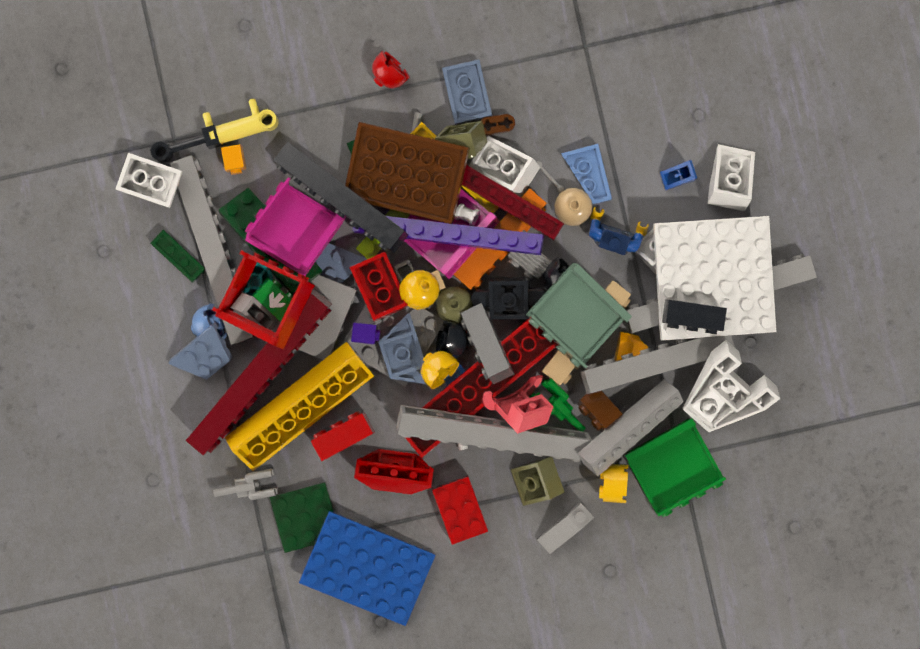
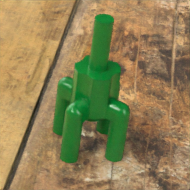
[529,378,586,432]

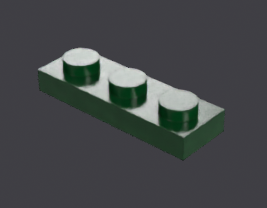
[150,230,206,283]

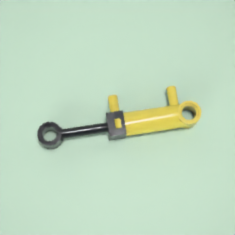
[150,99,278,163]

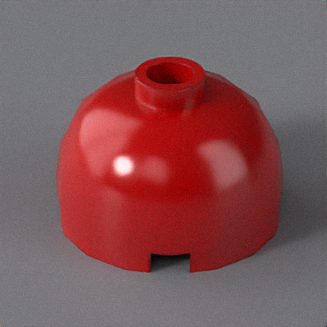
[372,51,410,89]

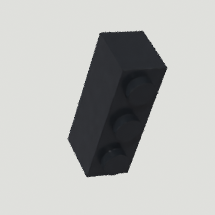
[662,299,727,334]

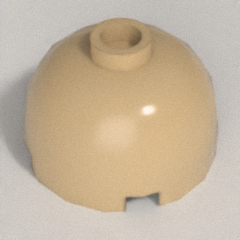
[554,188,593,226]

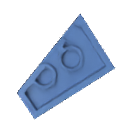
[561,144,612,204]

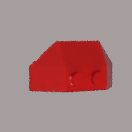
[354,449,434,495]

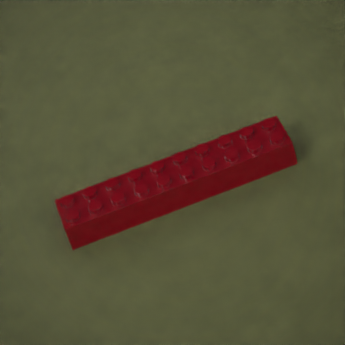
[185,289,332,456]

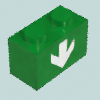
[252,278,293,322]

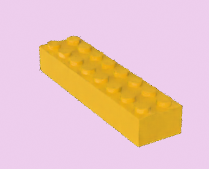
[225,342,374,471]

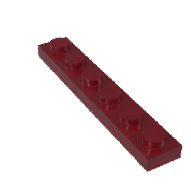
[462,165,564,241]

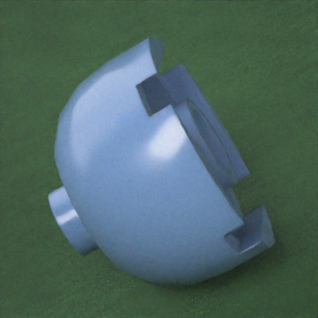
[191,303,227,339]

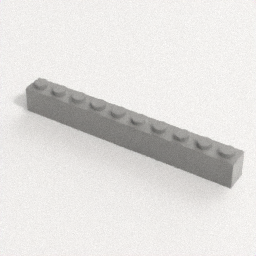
[170,155,255,345]
[627,254,817,333]
[396,405,592,462]

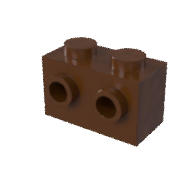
[577,390,622,432]

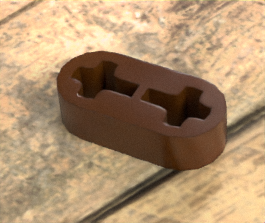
[481,114,515,135]

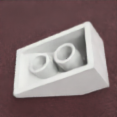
[469,136,540,197]
[708,144,755,212]
[116,153,183,208]

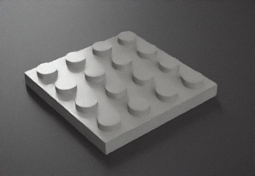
[341,305,444,387]

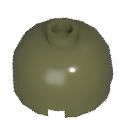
[436,286,474,324]

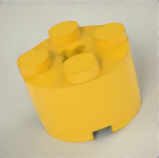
[599,464,628,503]

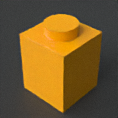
[221,144,246,175]

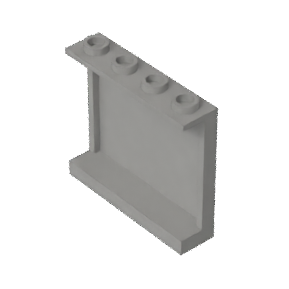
[271,275,357,360]

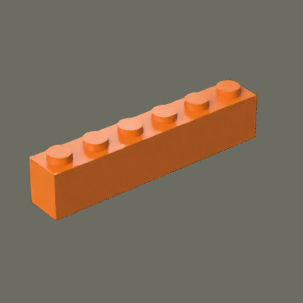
[453,188,547,290]

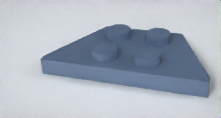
[316,243,367,284]
[379,313,426,384]
[168,322,232,380]

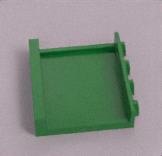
[623,418,726,517]

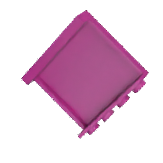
[245,177,346,276]
[404,189,500,279]

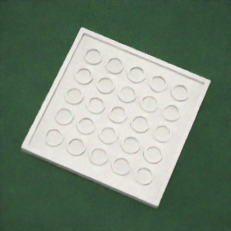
[653,216,776,340]

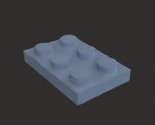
[442,60,492,125]

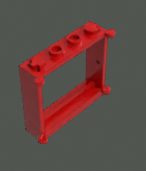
[212,250,315,349]

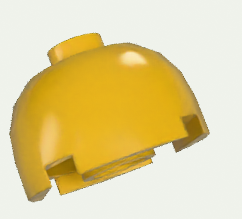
[399,270,440,310]
[421,351,459,389]

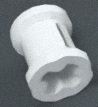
[455,203,480,226]

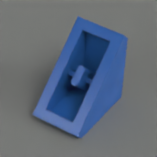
[660,160,697,190]

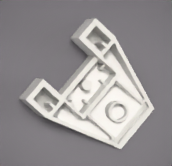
[683,340,780,432]

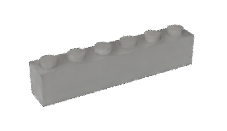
[578,379,684,476]

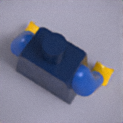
[589,207,649,255]

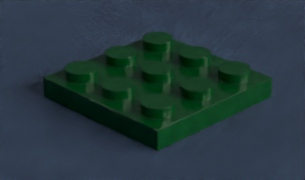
[270,482,334,553]

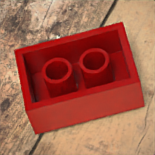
[350,252,409,322]
[311,411,375,462]
[432,475,488,545]

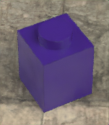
[351,323,380,345]

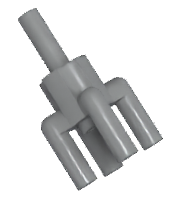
[213,468,279,500]

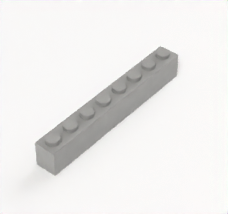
[580,335,734,394]

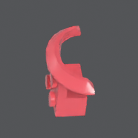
[482,375,553,434]

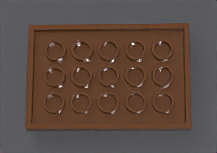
[345,122,470,224]

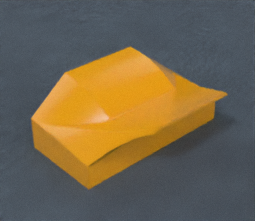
[614,332,648,361]

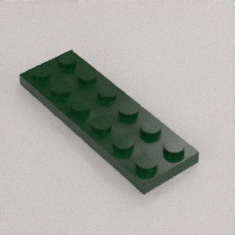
[218,187,322,296]

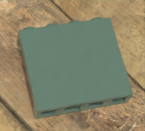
[526,263,632,368]

